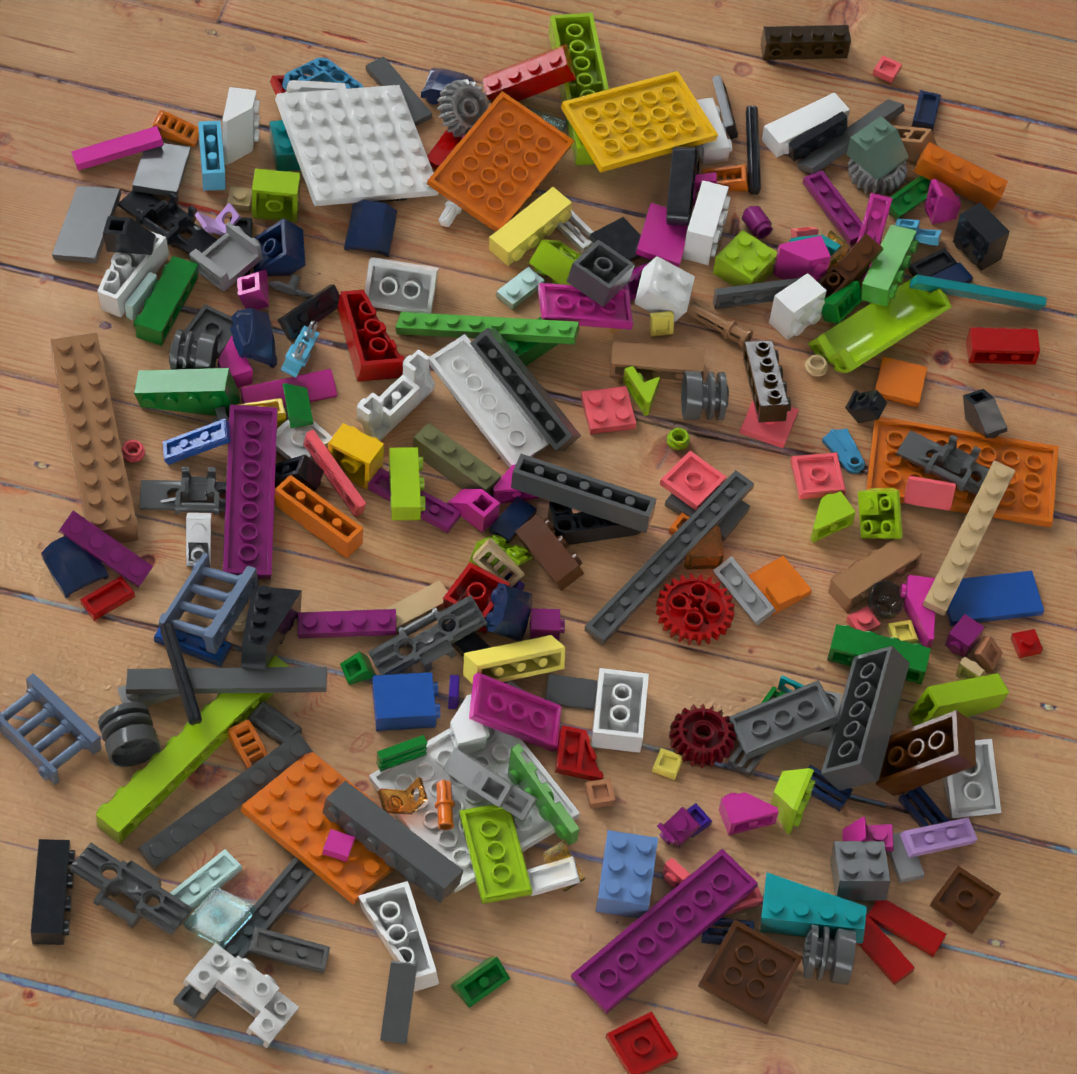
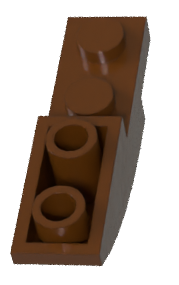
[818,233,884,313]

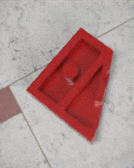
[554,725,604,781]

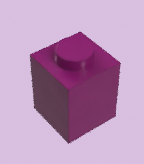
[530,608,565,641]
[945,614,985,658]

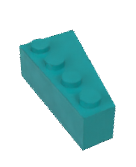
[760,872,867,943]

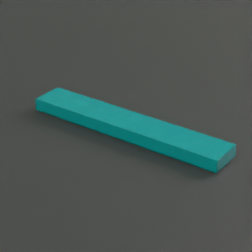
[910,275,1047,311]

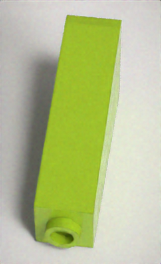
[908,673,1009,726]

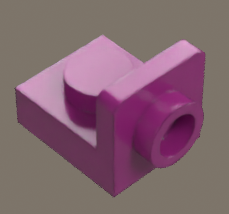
[657,807,701,847]

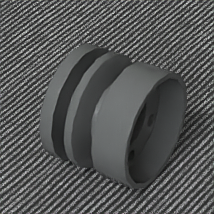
[169,329,218,370]
[681,371,729,420]
[98,702,160,767]
[802,925,856,985]

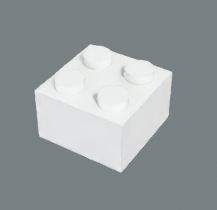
[634,256,695,322]
[769,273,827,340]

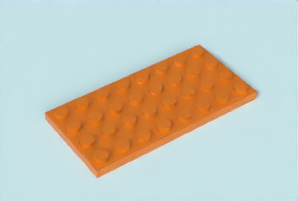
[866,417,1059,527]

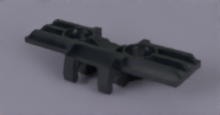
[118,191,217,255]

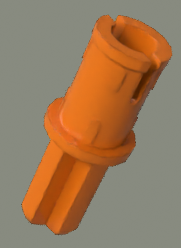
[435,780,455,830]

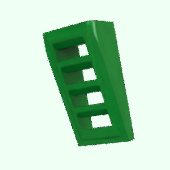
[822,281,863,324]

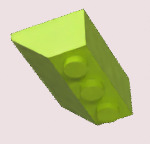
[529,240,581,285]

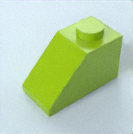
[810,491,856,543]

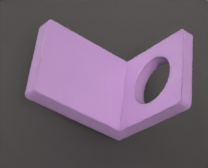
[195,203,241,236]

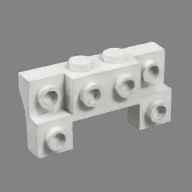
[357,349,435,441]
[183,943,299,1048]

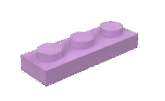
[900,817,978,858]

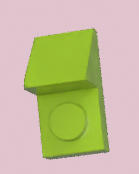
[623,366,660,416]

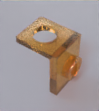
[378,777,427,815]

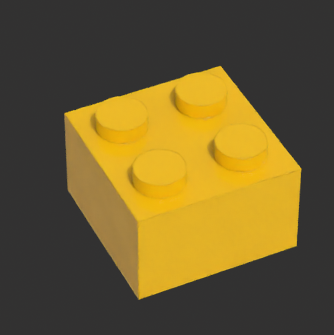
[328,423,384,490]

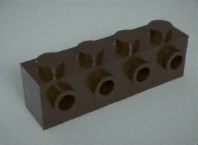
[761,25,851,60]
[743,340,791,423]

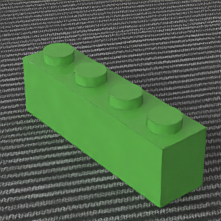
[861,224,919,306]

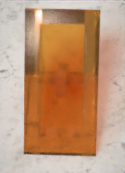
[684,525,724,570]

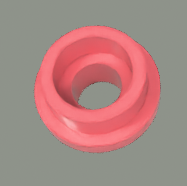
[121,440,145,463]

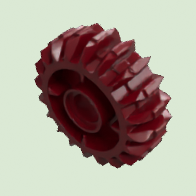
[669,704,736,769]

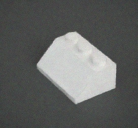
[222,87,260,165]
[365,257,439,313]

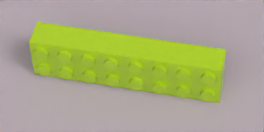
[548,13,609,166]

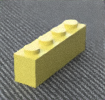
[489,187,572,266]
[463,635,565,684]

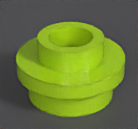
[667,428,690,450]

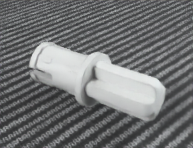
[438,200,462,227]

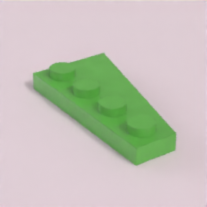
[508,744,580,846]

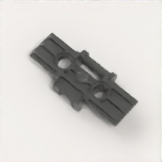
[896,430,1011,495]
[140,467,226,515]
[368,595,487,675]
[69,843,193,935]

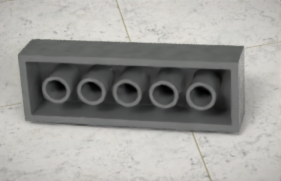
[821,646,910,791]

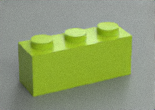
[389,447,425,521]

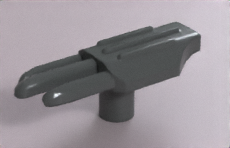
[268,274,313,299]

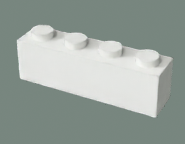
[762,92,850,157]

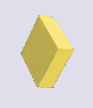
[649,311,674,337]
[887,620,918,644]
[652,748,683,780]

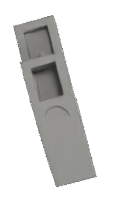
[443,747,538,821]

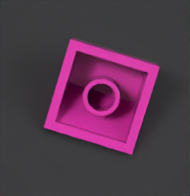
[773,236,831,282]

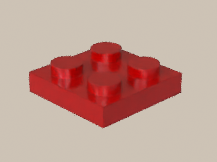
[606,1011,678,1074]

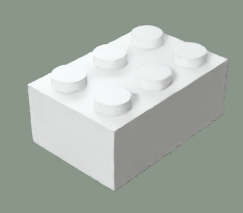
[682,181,731,265]
[591,668,649,753]

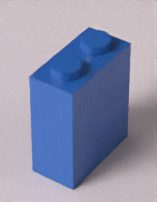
[372,672,440,731]

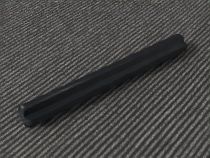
[746,105,761,195]
[160,622,202,726]

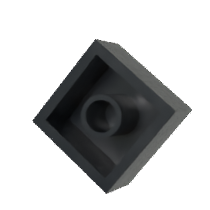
[952,202,1010,271]

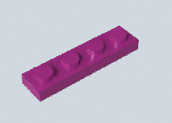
[802,170,862,245]
[368,468,461,533]
[58,511,153,587]
[298,609,397,638]

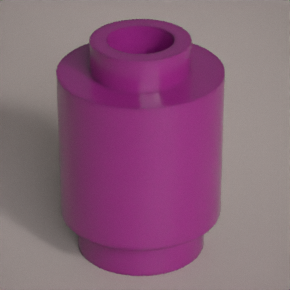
[742,206,773,239]

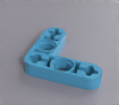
[282,57,364,91]

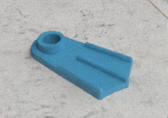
[822,428,865,474]

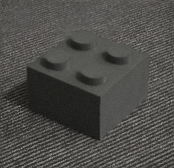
[567,240,635,307]
[830,841,890,900]

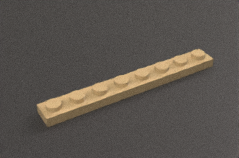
[922,460,1015,616]

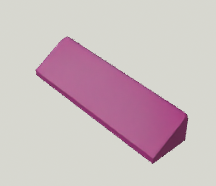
[241,369,337,408]

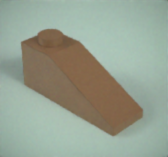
[893,125,937,162]

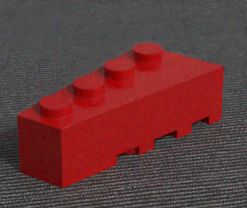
[337,290,405,382]

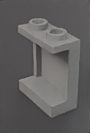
[189,222,263,292]

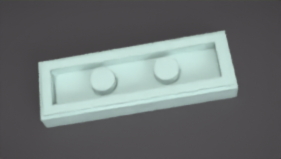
[170,849,242,910]

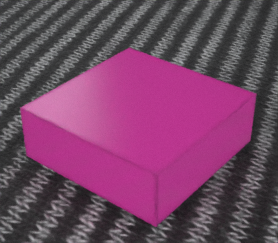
[322,829,355,862]

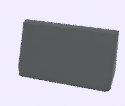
[545,674,597,710]

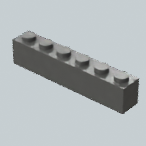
[470,328,581,451]
[511,454,657,533]
[322,781,464,903]

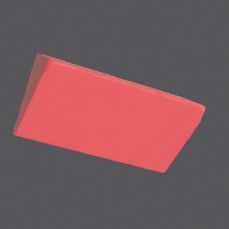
[904,476,956,511]

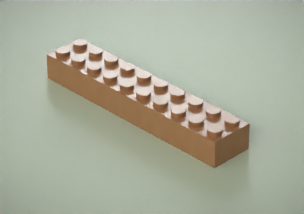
[51,333,138,543]

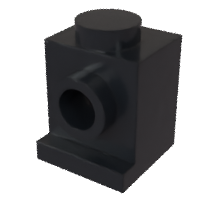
[845,390,887,423]

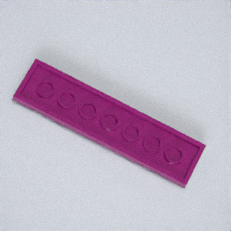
[223,405,277,580]
[571,849,758,1014]

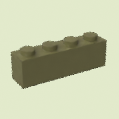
[413,423,501,496]

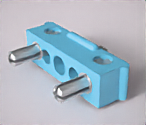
[280,321,320,378]

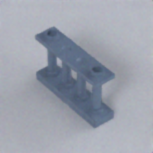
[159,553,259,654]
[0,673,101,785]

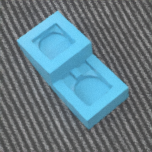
[895,219,942,246]

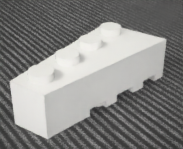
[97,231,170,317]
[358,881,439,992]

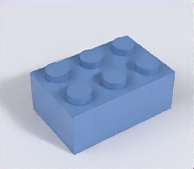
[596,830,658,918]

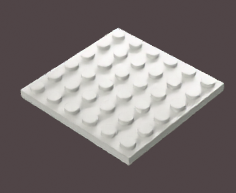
[275,85,439,206]
[369,726,580,893]

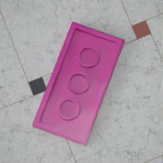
[538,283,633,330]
[469,672,562,752]

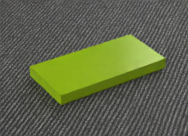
[459,804,532,904]

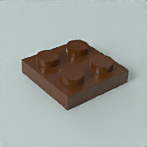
[930,866,1001,934]

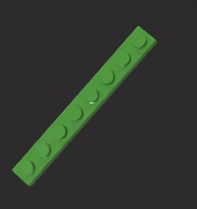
[395,312,580,344]

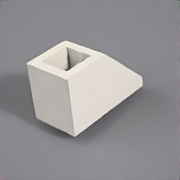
[186,513,211,566]
[450,695,490,753]

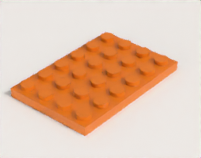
[427,91,575,232]
[241,752,395,905]

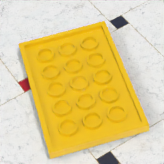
[561,71,718,173]

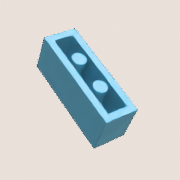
[198,121,225,191]

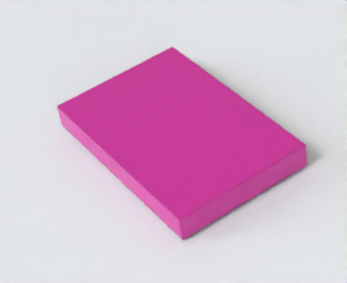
[635,203,689,267]

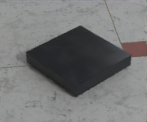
[589,217,641,262]

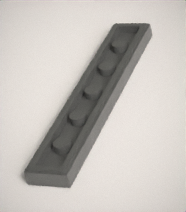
[797,99,905,174]

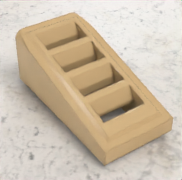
[472,538,525,587]

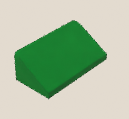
[283,383,314,428]
[451,957,511,1008]

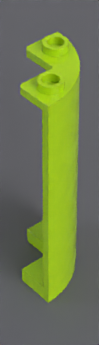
[808,276,952,373]

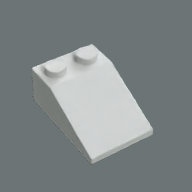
[942,739,1001,819]

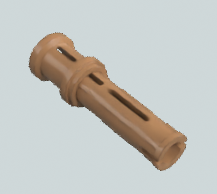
[686,302,753,349]

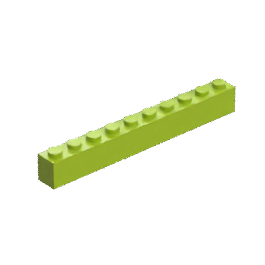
[96,656,289,845]

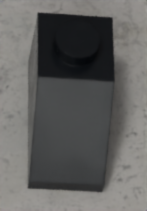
[275,454,324,491]

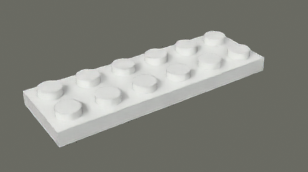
[429,334,549,468]

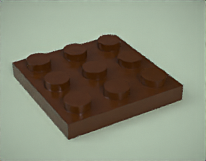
[698,919,803,1025]

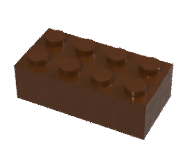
[876,710,976,796]

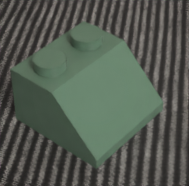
[846,116,909,181]

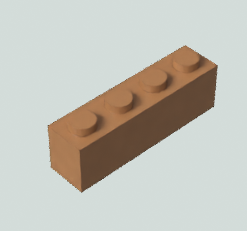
[610,341,705,384]
[828,534,922,612]

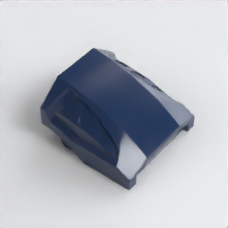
[421,68,474,105]
[344,200,397,257]
[230,308,277,368]
[41,536,109,598]
[485,583,532,641]

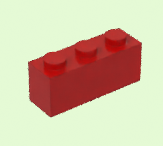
[966,327,1040,365]

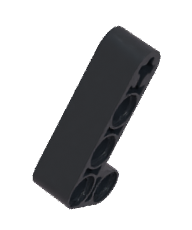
[666,147,700,225]
[548,501,641,545]

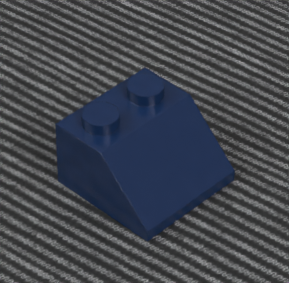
[253,218,306,276]

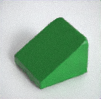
[340,651,376,685]

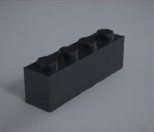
[31,839,76,945]

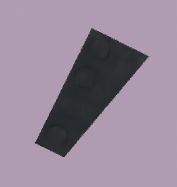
[241,586,302,670]

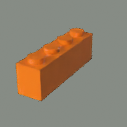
[913,142,1008,210]
[275,475,363,558]

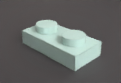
[496,267,545,310]

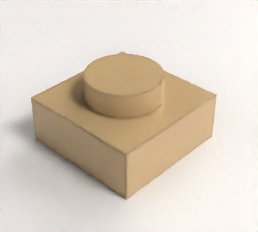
[227,186,252,212]
[955,657,985,680]

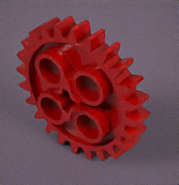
[656,573,735,646]

